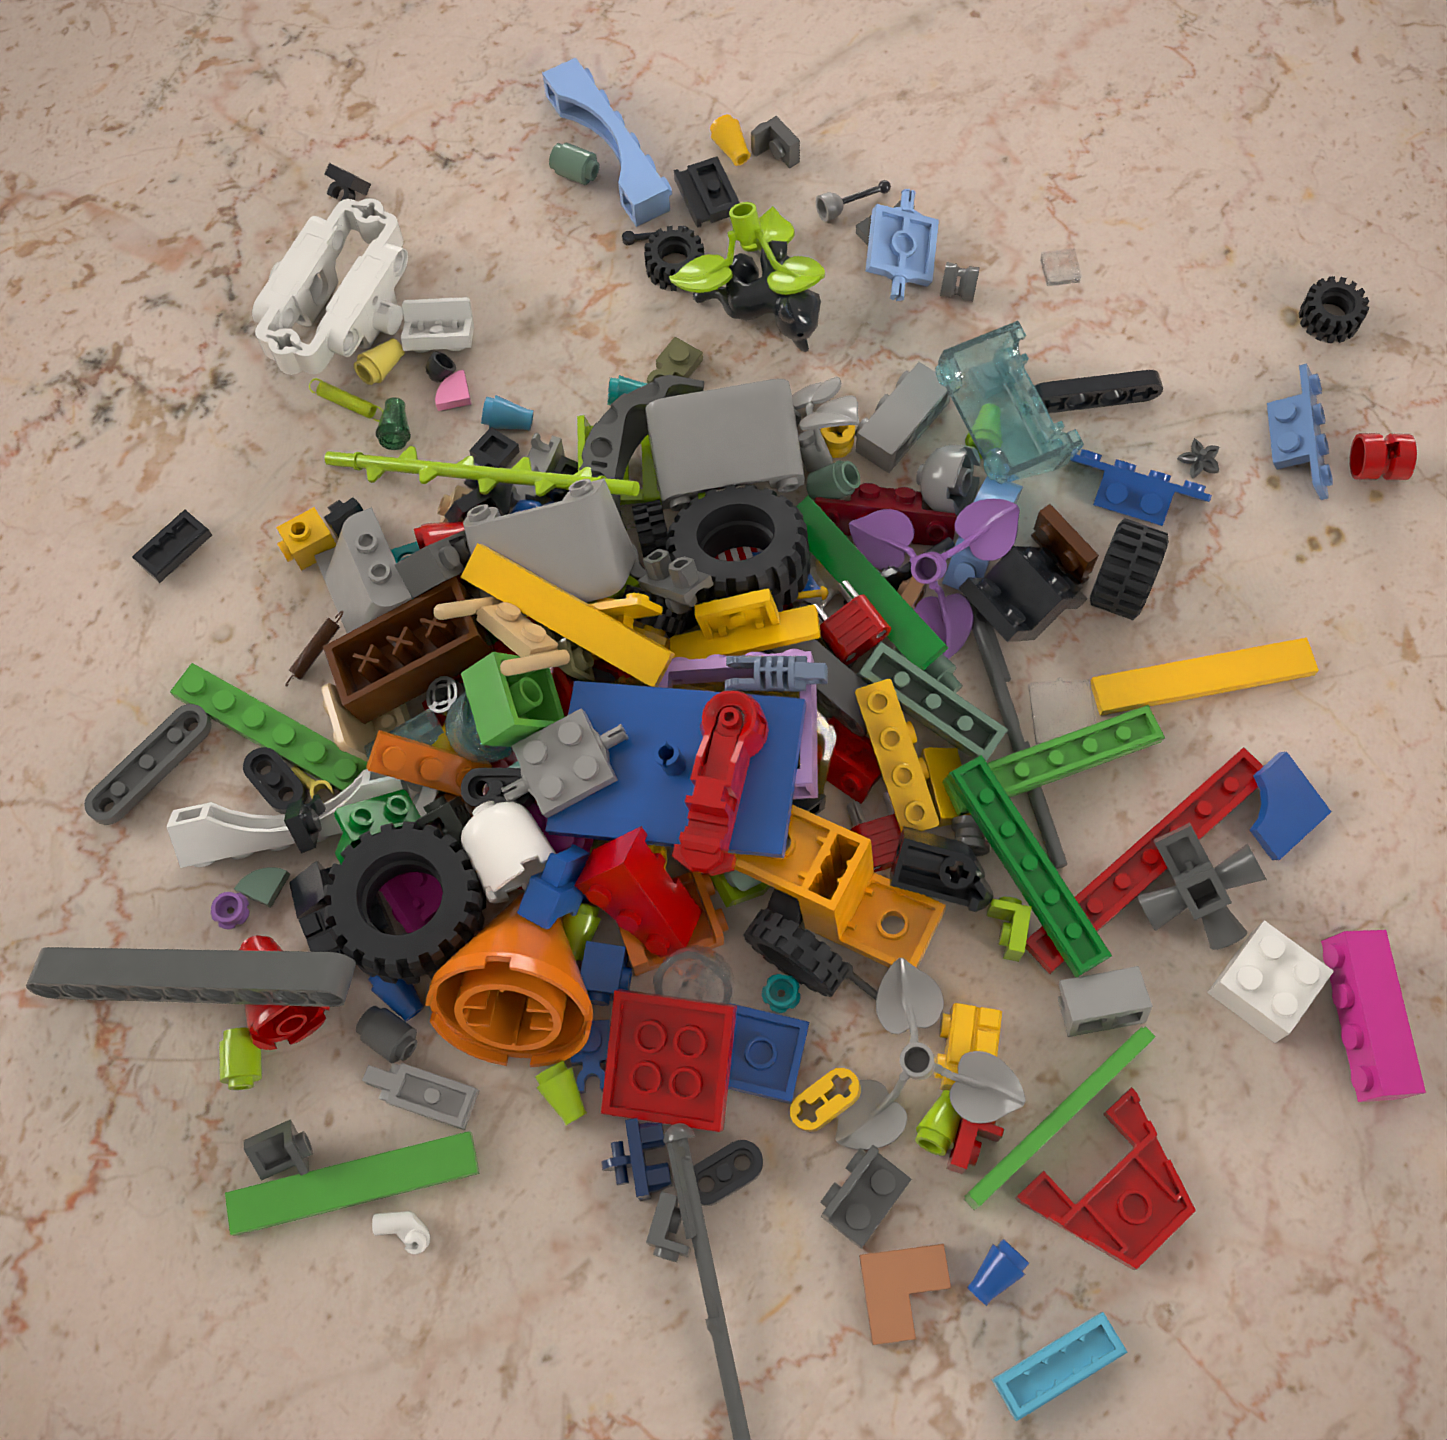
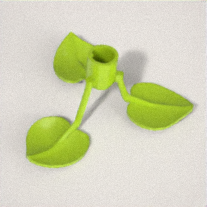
[669,202,825,295]

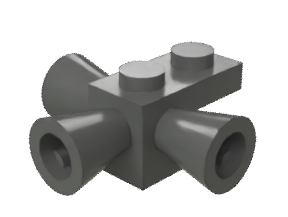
[1137,823,1267,950]

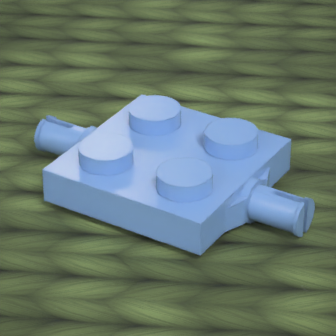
[865,189,939,301]

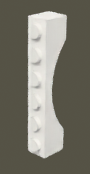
[167,769,412,868]

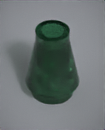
[375,397,411,450]

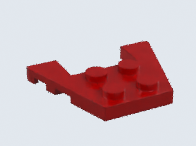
[1015,1087,1196,1270]

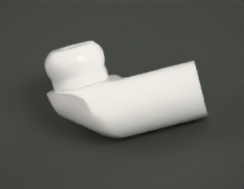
[372,1211,430,1255]

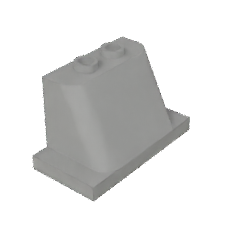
[314,507,412,633]

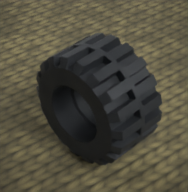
[1090,518,1169,620]

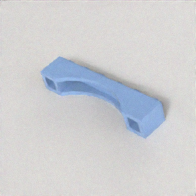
[542,57,672,227]

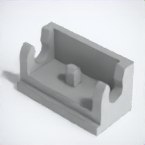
[510,433,565,508]
[1058,966,1153,1037]

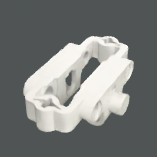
[252,198,408,375]

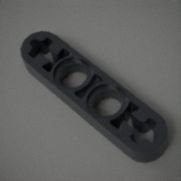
[1027,370,1163,414]

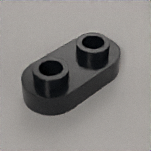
[243,747,307,814]
[461,768,535,808]
[693,1140,763,1206]

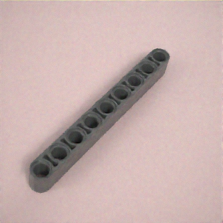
[26,947,356,1007]

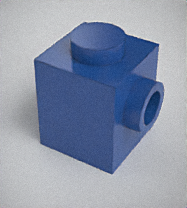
[580,941,632,1006]

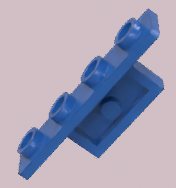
[1070,449,1212,526]

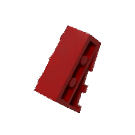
[574,826,702,958]

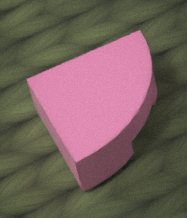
[435,370,471,411]

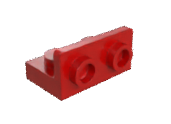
[817,717,882,804]

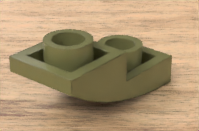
[535,620,595,682]

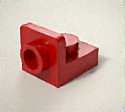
[946,1118,1004,1174]

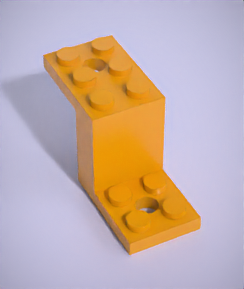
[729,805,946,968]

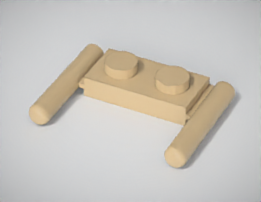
[434,596,570,676]

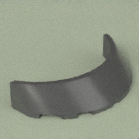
[579,375,705,581]

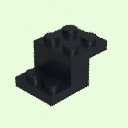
[959,546,1088,642]

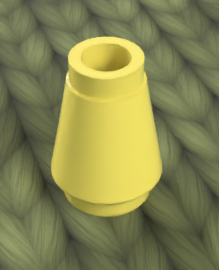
[354,338,405,385]

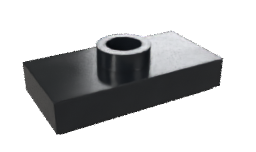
[132,509,212,583]

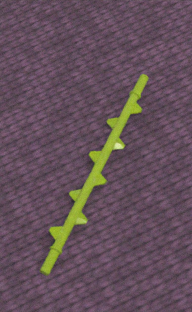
[324,446,640,497]

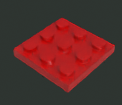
[601,989,737,1132]

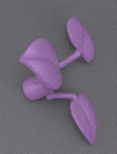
[849,498,1020,659]

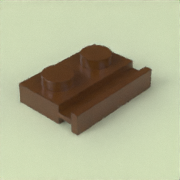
[1031,504,1099,584]

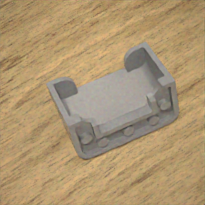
[646,379,805,511]
[463,478,637,616]

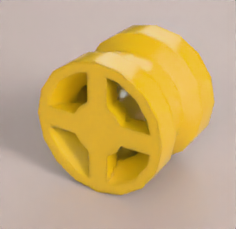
[820,425,855,458]

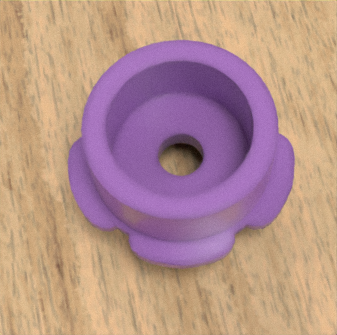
[211,892,250,929]

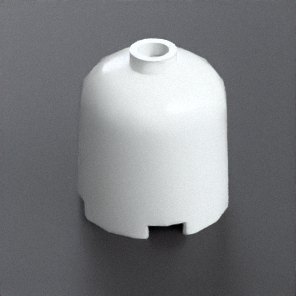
[461,801,556,904]

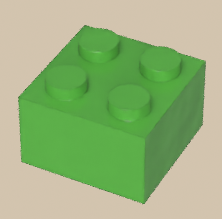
[461,652,565,747]

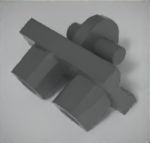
[638,549,714,614]

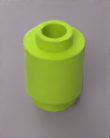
[219,1027,262,1090]

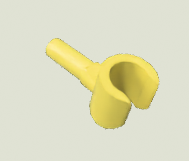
[291,766,334,799]

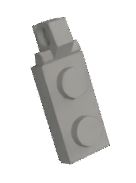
[362,1063,479,1130]

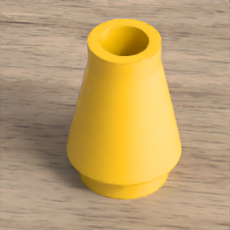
[710,114,751,166]

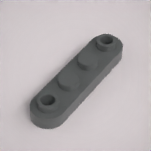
[84,704,212,825]

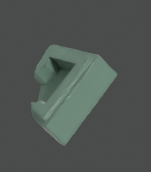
[234,867,291,908]

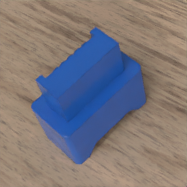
[517,844,590,929]

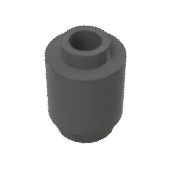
[356,1006,418,1063]

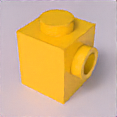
[276,507,336,571]

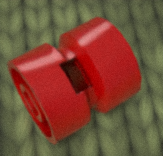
[1349,433,1417,480]

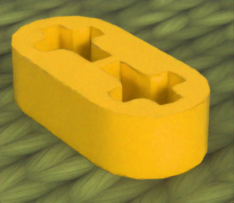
[790,1068,861,1132]

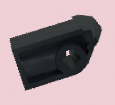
[890,826,994,912]

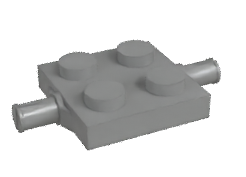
[501,708,629,818]

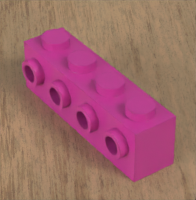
[1321,930,1426,1102]

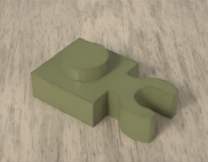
[647,337,703,384]

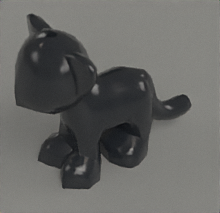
[693,240,821,352]

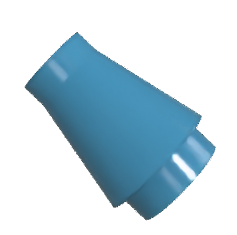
[481,395,534,431]

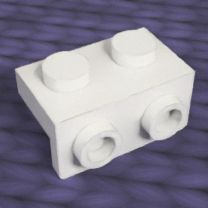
[401,297,474,353]

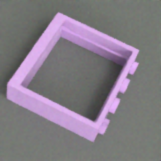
[658,649,818,799]

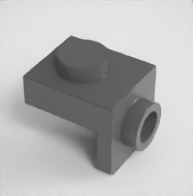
[244,1119,313,1181]

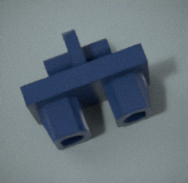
[601,1118,672,1201]

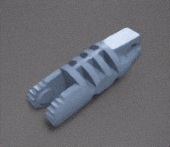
[725,656,828,691]

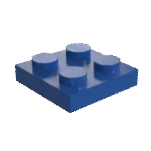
[728,1003,809,1104]

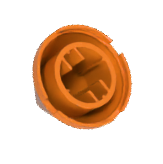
[425,892,593,1067]

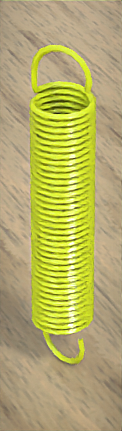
[309,378,384,422]

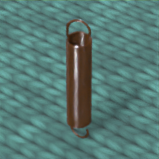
[285,611,344,687]

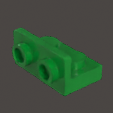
[334,789,421,865]

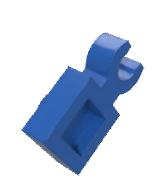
[571,1020,611,1094]

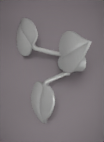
[792,377,859,473]
[835,958,1025,1150]

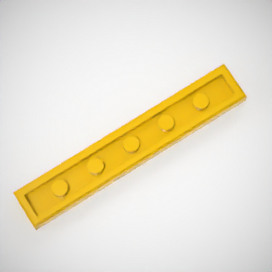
[461,543,675,687]
[1090,637,1319,716]

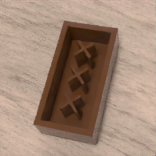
[323,576,495,724]

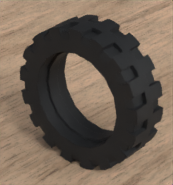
[743,909,850,997]

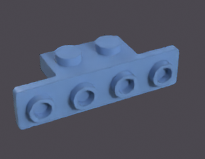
[1267,363,1333,500]

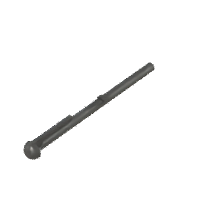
[966,597,1068,869]
[663,1123,751,1440]

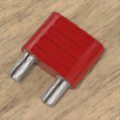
[813,581,891,665]
[846,791,901,873]

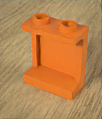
[618,871,729,976]

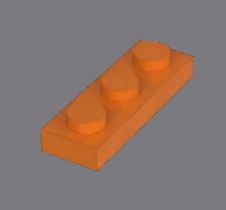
[366,730,492,796]

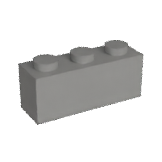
[855,362,953,473]

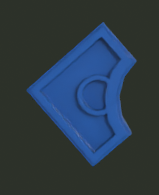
[1250,751,1332,860]

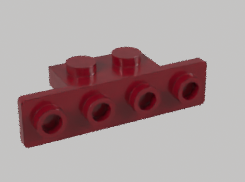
[814,483,957,546]

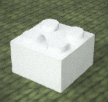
[1207,920,1334,1043]

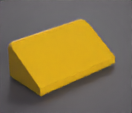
[920,747,971,827]

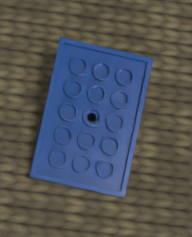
[546,681,807,858]

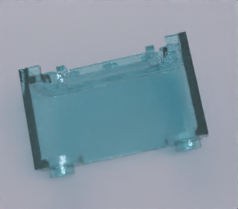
[935,321,1084,484]

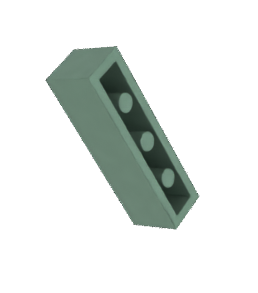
[857,642,1008,761]

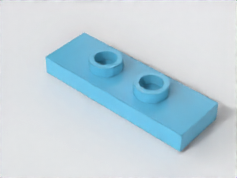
[991,1312,1128,1421]

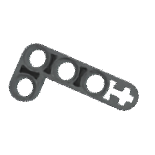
[760,639,868,737]

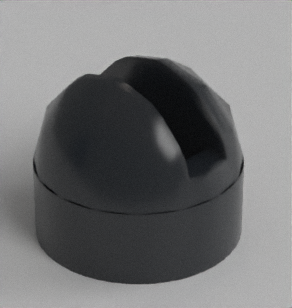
[425,351,456,382]

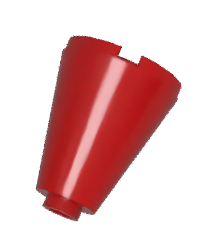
[238,935,330,1050]

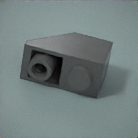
[394,530,471,598]

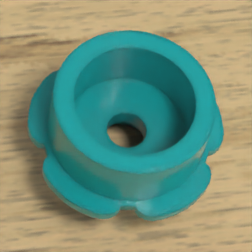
[761,974,801,1013]

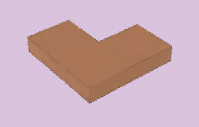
[859,1244,951,1345]

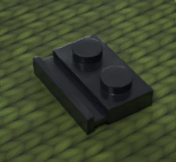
[674,156,740,228]

